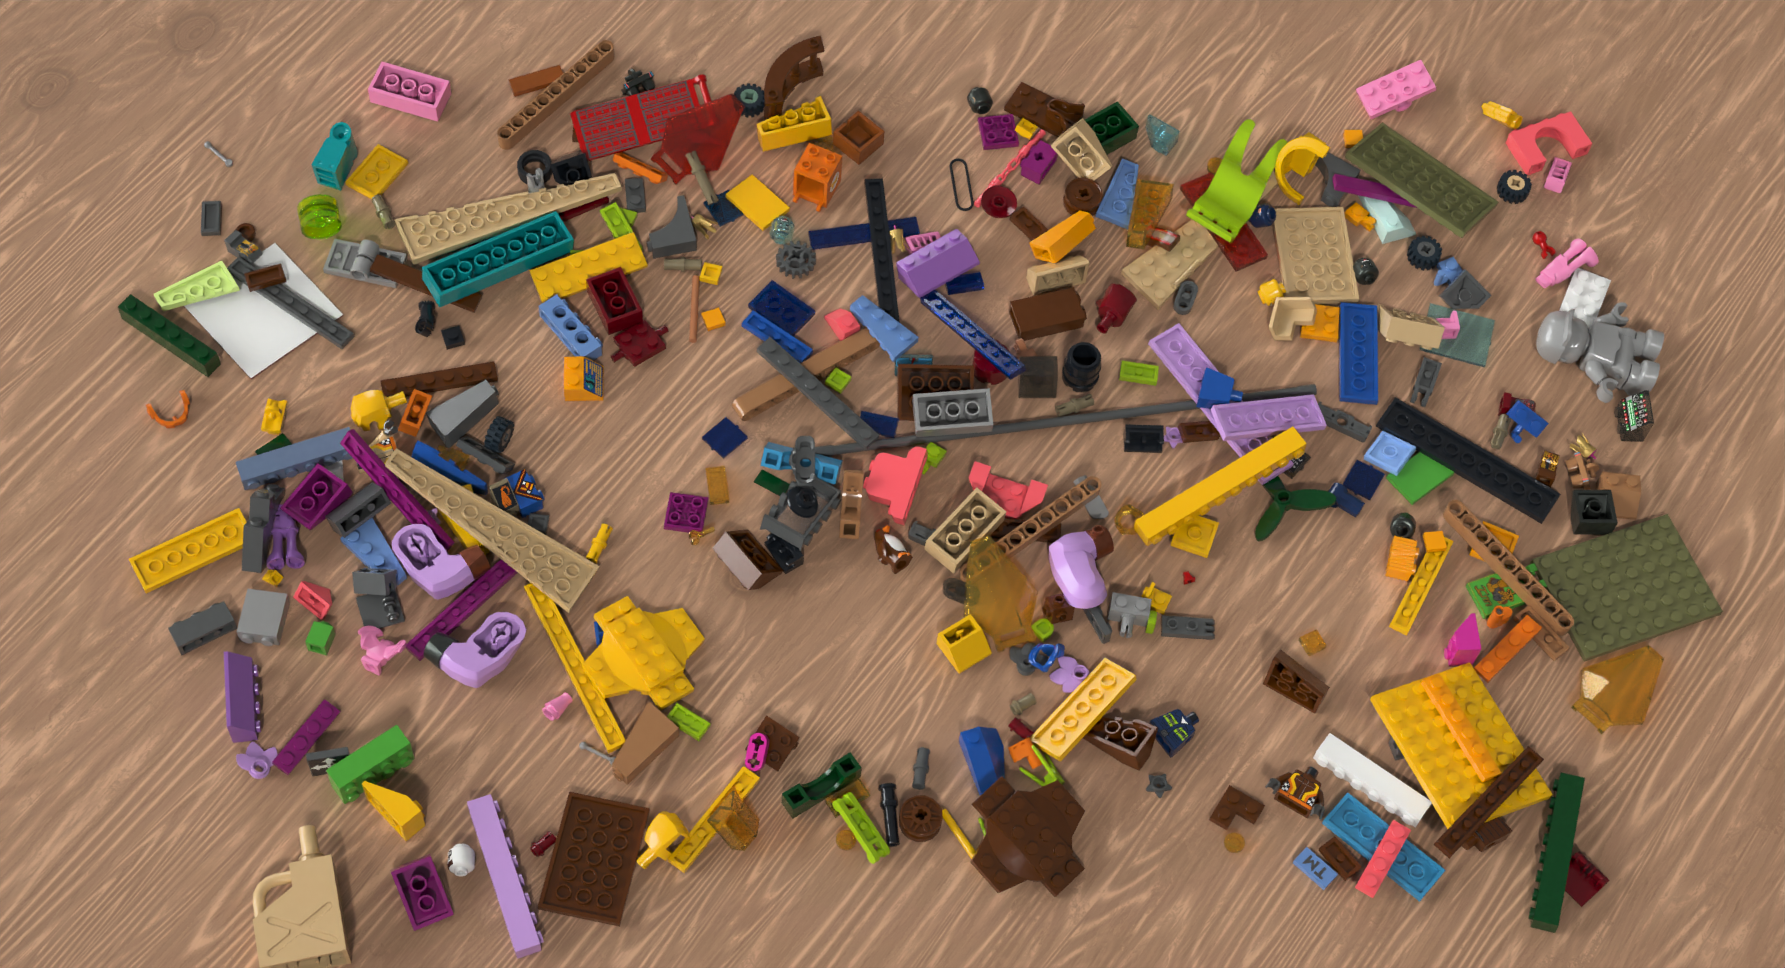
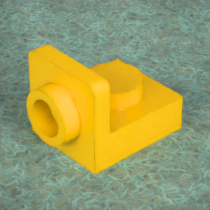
[1141,582,1172,615]

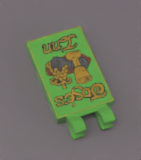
[1466,563,1547,619]

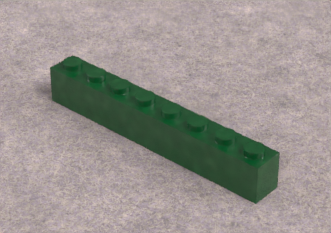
[1528,772,1585,933]

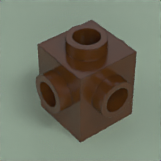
[1042,594,1075,624]

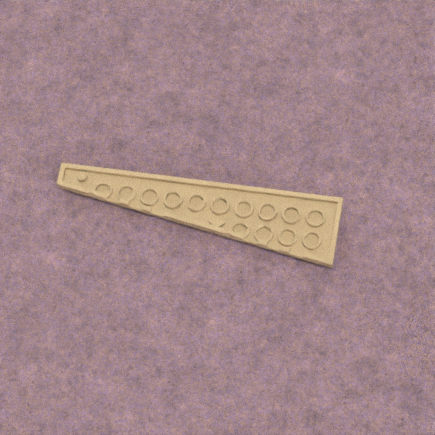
[1121,168,1290,310]
[394,173,622,265]
[385,448,599,613]

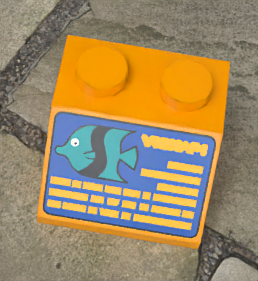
[564,356,604,401]

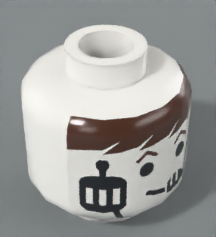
[447,844,475,877]

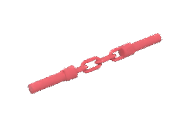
[974,129,1046,208]

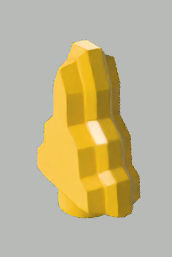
[1481,101,1523,130]

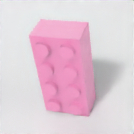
[368,62,451,122]

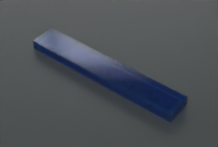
[808,217,920,250]

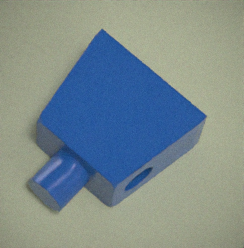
[1196,367,1243,409]

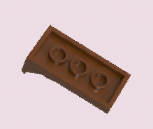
[1004,82,1085,137]

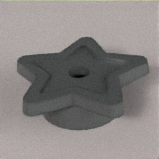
[1146,774,1172,798]

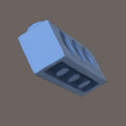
[538,294,603,361]

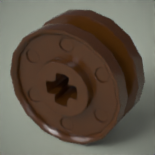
[1063,178,1103,216]
[899,795,943,842]

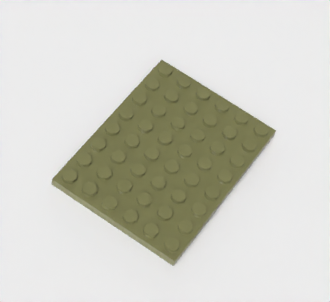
[1531,514,1723,662]

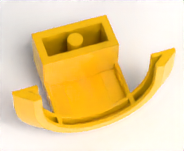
[1275,132,1330,205]

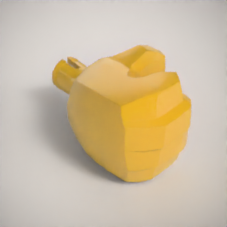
[351,390,408,431]
[636,811,690,869]

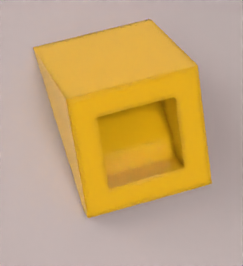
[262,570,284,587]

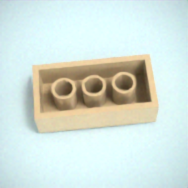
[924,488,1007,574]

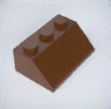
[713,529,783,590]

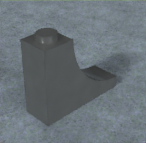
[1315,152,1361,207]
[646,195,697,259]

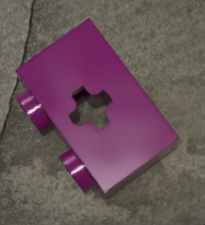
[1020,140,1058,185]

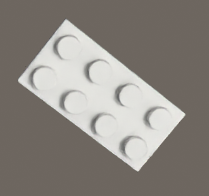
[1559,268,1611,330]

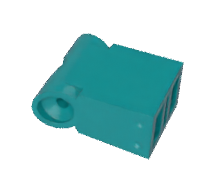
[311,122,358,191]

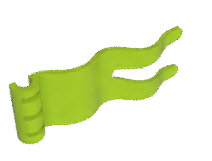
[1186,119,1288,243]

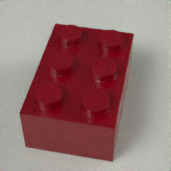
[586,267,643,335]

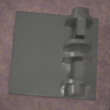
[356,586,405,629]

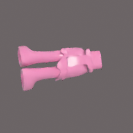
[1536,239,1599,288]

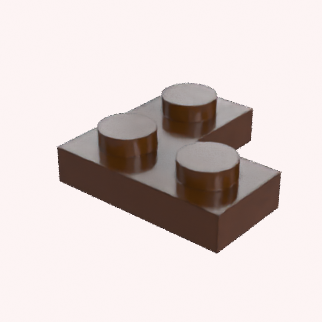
[1209,785,1265,830]

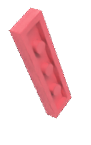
[1355,820,1411,898]

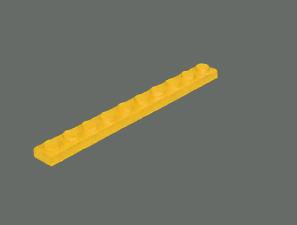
[524,583,626,754]

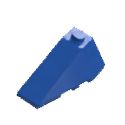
[411,441,488,495]
[959,727,1005,795]

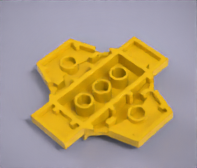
[582,596,705,711]

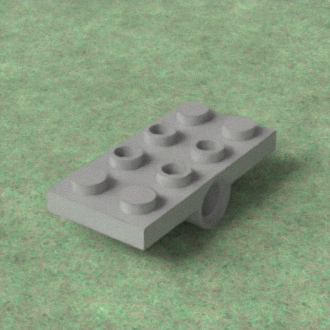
[323,239,407,288]

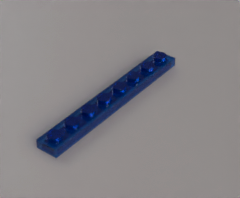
[920,290,1026,380]

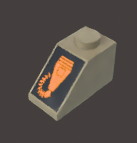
[489,478,520,518]

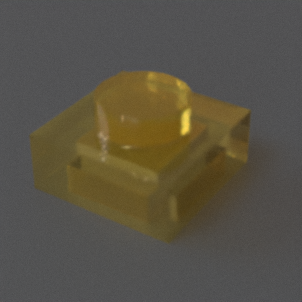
[1298,629,1327,656]

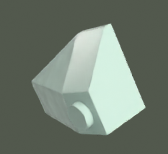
[1358,180,1416,244]

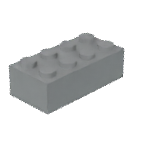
[912,388,993,437]

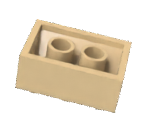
[1026,255,1089,296]

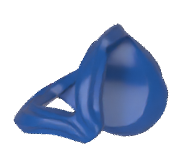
[1028,643,1065,672]

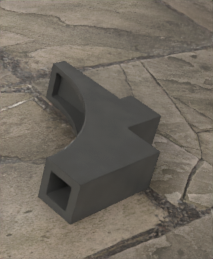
[242,484,285,573]

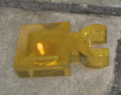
[438,445,470,471]

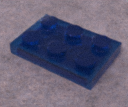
[748,280,815,337]

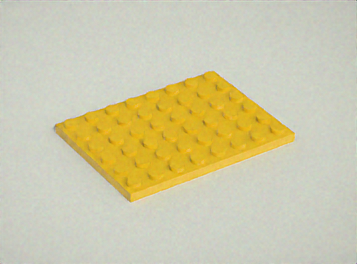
[1370,663,1553,829]

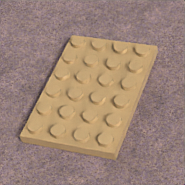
[1273,207,1359,304]

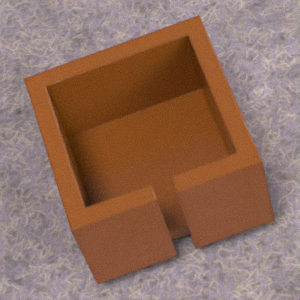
[833,111,885,165]

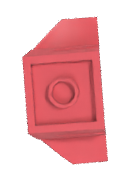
[969,461,1048,519]

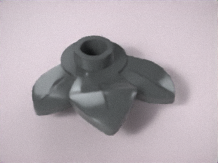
[1009,642,1048,676]

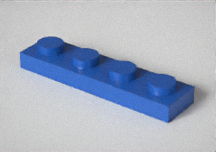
[742,310,813,363]

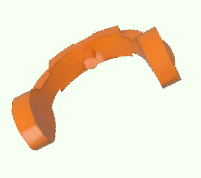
[146,390,190,428]

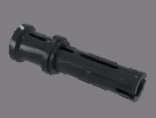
[878,783,900,847]

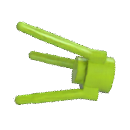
[1019,745,1065,787]

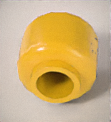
[1258,279,1286,306]

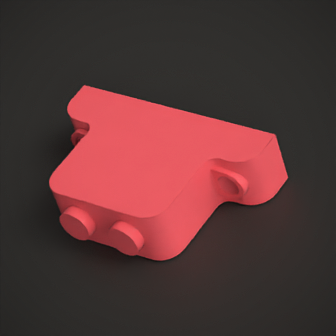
[863,447,928,525]

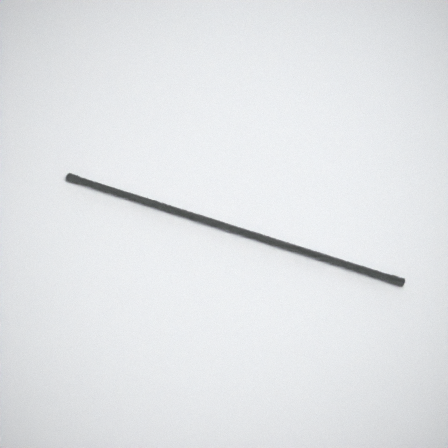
[815,384,1317,457]

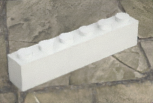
[1313,733,1432,827]

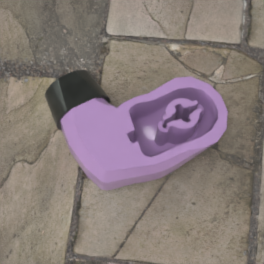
[424,612,526,688]

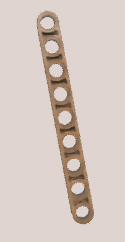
[497,40,614,150]
[731,327,880,421]
[959,476,1101,586]
[1443,500,1574,636]

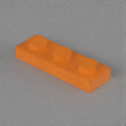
[612,152,669,184]

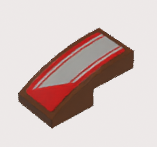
[1140,227,1180,252]

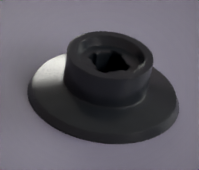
[787,486,818,518]

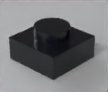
[441,326,465,350]

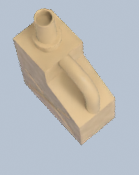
[253,825,351,968]

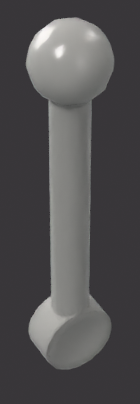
[204,141,233,167]
[579,742,616,765]

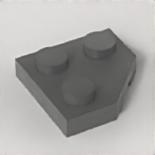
[1439,270,1492,309]

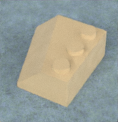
[1377,304,1445,350]

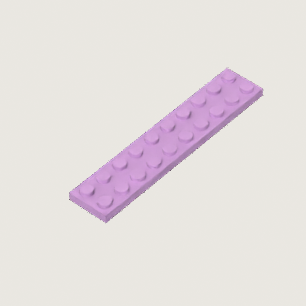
[1148,323,1294,485]

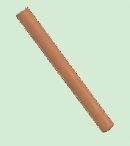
[689,275,700,343]

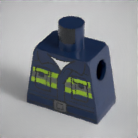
[1149,709,1199,758]

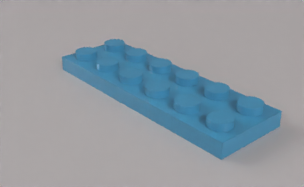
[1322,792,1445,902]

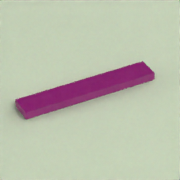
[1332,174,1417,208]

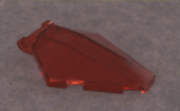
[651,93,745,185]

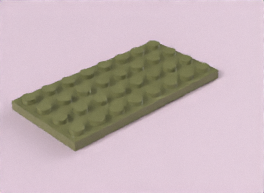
[1345,122,1499,238]

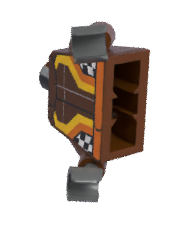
[1265,767,1325,819]

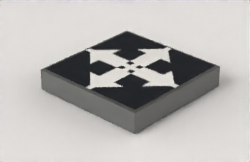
[306,747,350,776]

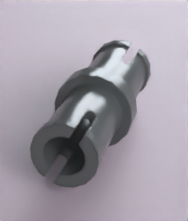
[912,747,930,790]

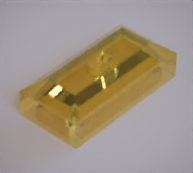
[825,778,871,818]

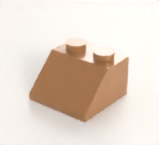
[1596,472,1641,520]

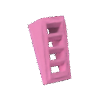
[1544,157,1572,193]
[904,231,941,255]

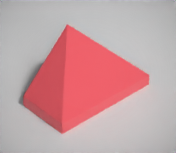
[293,581,332,621]

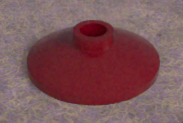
[981,186,1017,218]

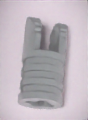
[526,168,545,193]

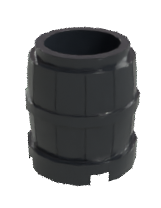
[1062,342,1101,392]

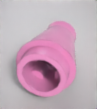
[542,693,573,721]

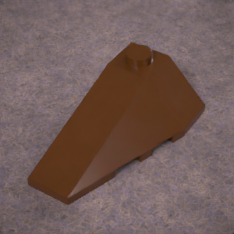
[1083,717,1158,771]

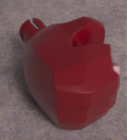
[1096,283,1137,334]

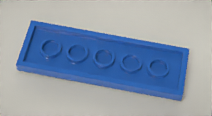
[1339,302,1378,405]

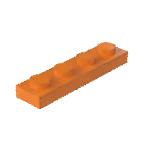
[1474,615,1542,683]

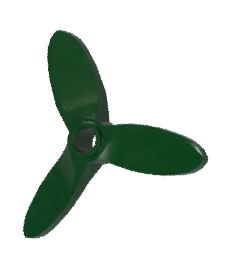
[1255,476,1336,542]

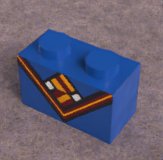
[504,469,545,518]

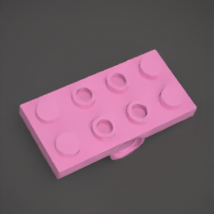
[1356,60,1436,120]

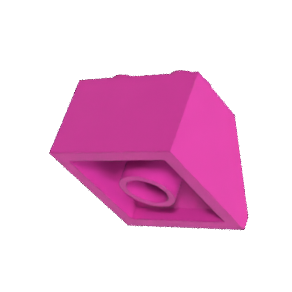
[1444,613,1481,667]

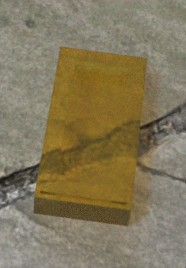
[706,466,729,505]

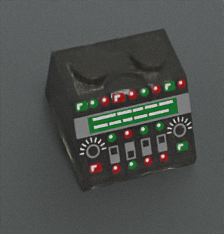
[1614,390,1654,442]

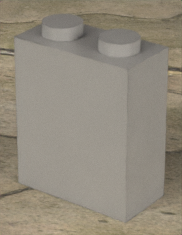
[236,589,290,646]

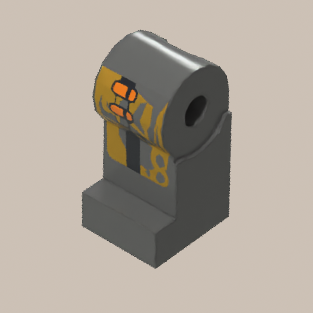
[224,230,262,265]

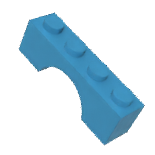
[761,442,843,484]

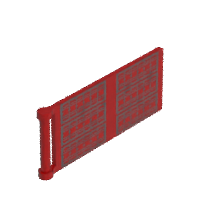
[570,74,721,161]

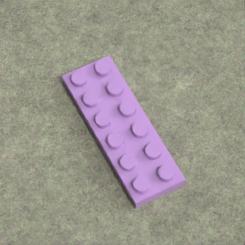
[1211,394,1327,441]

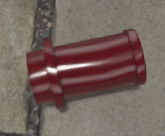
[1008,717,1034,740]
[530,831,556,857]

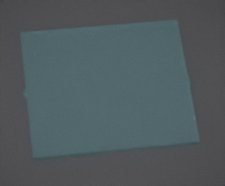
[1419,303,1495,368]

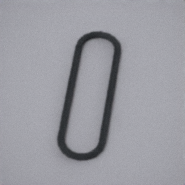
[949,158,974,211]

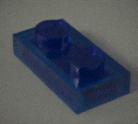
[945,272,984,295]
[860,411,899,438]

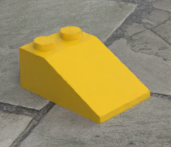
[362,781,425,841]

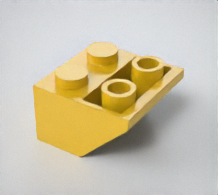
[936,614,992,674]

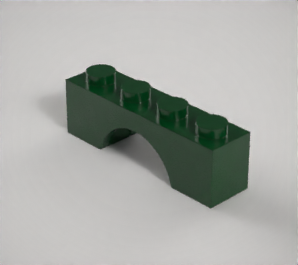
[781,752,862,819]

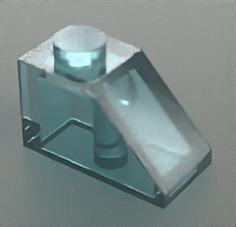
[1145,114,1180,156]

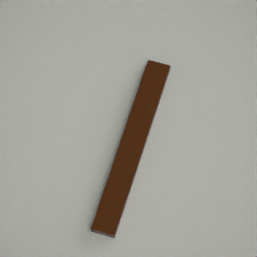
[1434,746,1544,859]

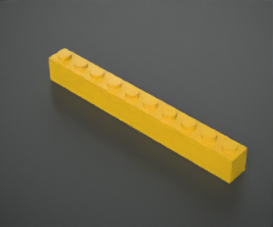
[1134,426,1307,546]

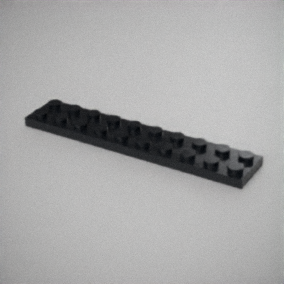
[1376,397,1561,524]

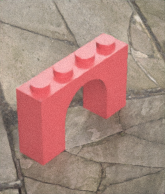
[1506,111,1592,176]

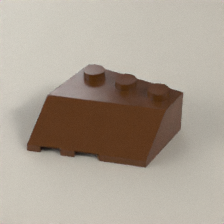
[1263,649,1330,714]

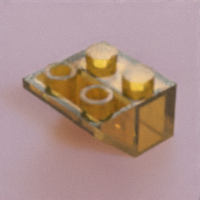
[707,791,760,851]

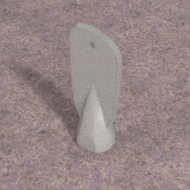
[1074,475,1109,519]

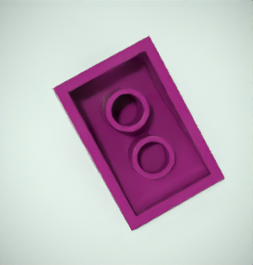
[280,463,353,530]
[391,854,454,931]

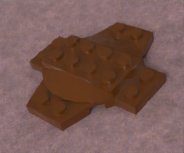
[970,776,1085,897]

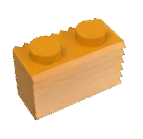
[1385,535,1420,581]

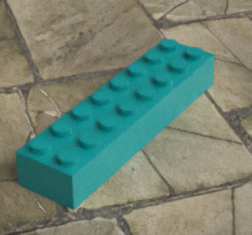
[422,211,574,308]

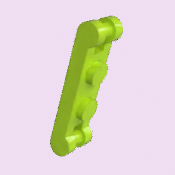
[832,792,890,864]

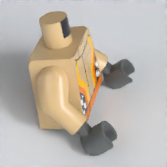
[356,420,399,478]

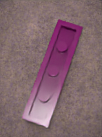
[272,699,341,775]

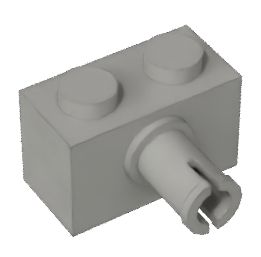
[1107,592,1152,638]

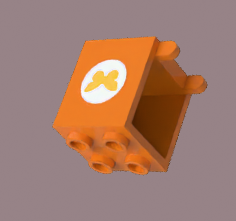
[793,143,842,212]

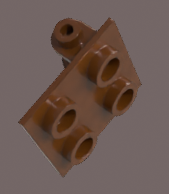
[745,715,800,772]

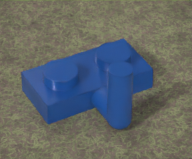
[1507,400,1549,443]

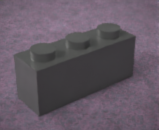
[325,482,391,538]
[168,601,237,656]

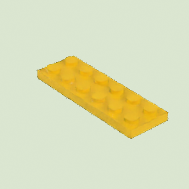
[529,232,648,303]
[129,508,246,594]
[1030,658,1137,762]

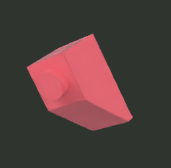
[824,308,860,341]

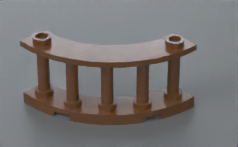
[764,36,825,121]

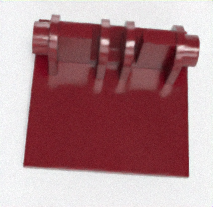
[1565,851,1610,907]

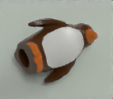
[874,525,913,574]

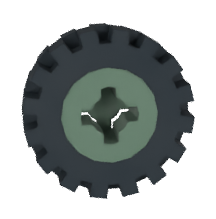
[733,83,765,118]

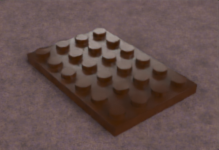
[538,792,650,927]

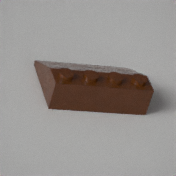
[897,364,974,421]

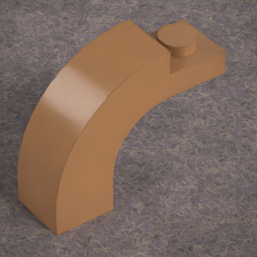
[839,470,864,539]

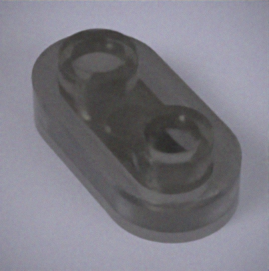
[942,578,981,606]

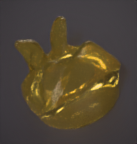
[1114,504,1144,535]

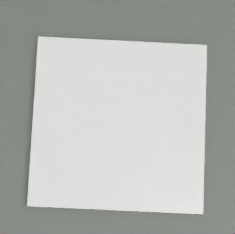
[184,243,343,379]

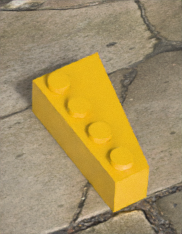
[757,96,832,152]

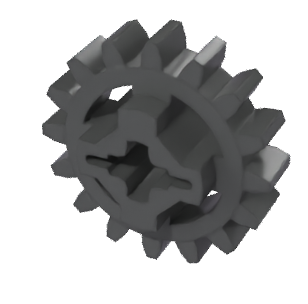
[776,241,816,279]

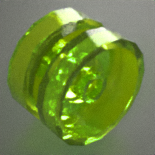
[297,194,342,239]

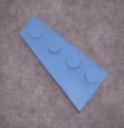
[1095,158,1139,230]
[850,295,919,362]
[340,518,407,587]

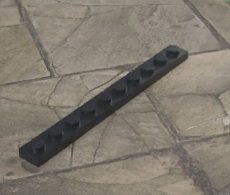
[864,178,900,323]

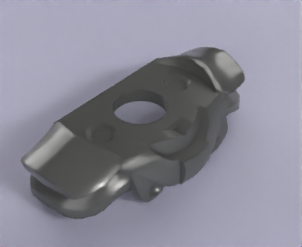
[789,436,815,488]

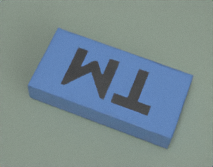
[1293,847,1338,890]

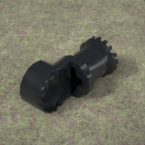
[415,300,436,337]

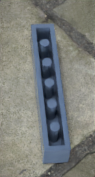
[236,427,353,490]

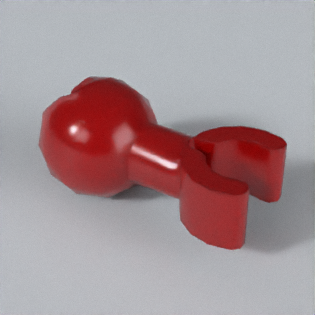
[1532,231,1556,259]

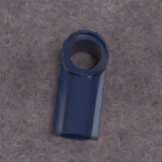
[1328,482,1365,518]

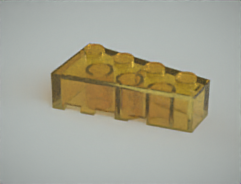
[1126,179,1174,249]

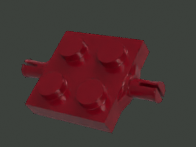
[611,320,669,367]

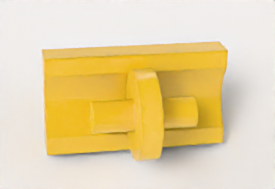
[261,398,288,435]

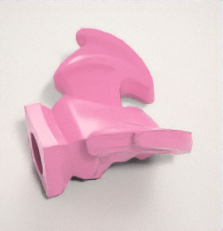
[358,626,407,676]

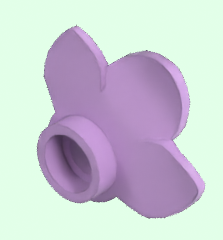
[1049,656,1089,693]
[236,742,278,779]

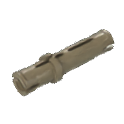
[685,151,719,205]

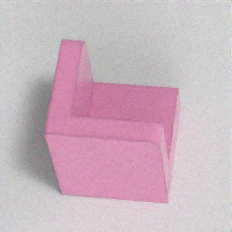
[1436,311,1460,339]

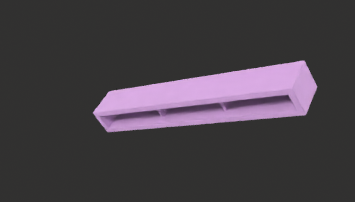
[467,794,544,959]

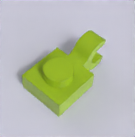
[922,442,947,475]

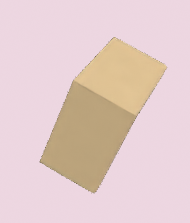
[1269,297,1317,340]

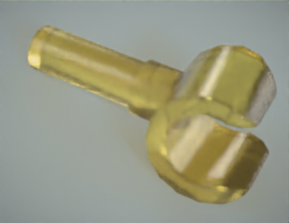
[689,527,715,545]

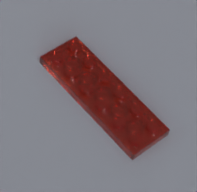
[1180,172,1268,272]

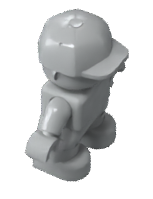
[1536,302,1664,403]

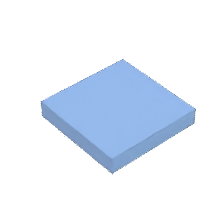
[1363,431,1416,476]

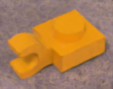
[1344,202,1376,231]

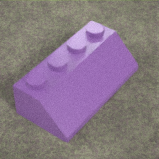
[896,229,980,298]
[224,651,261,743]

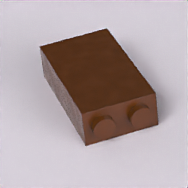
[1009,287,1087,341]

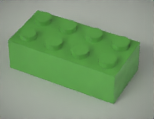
[326,725,415,804]

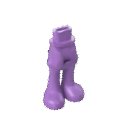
[266,504,305,570]

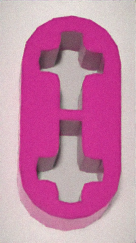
[745,733,769,771]

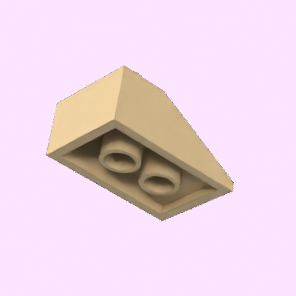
[1051,118,1112,181]

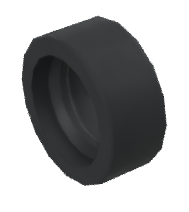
[517,150,552,184]

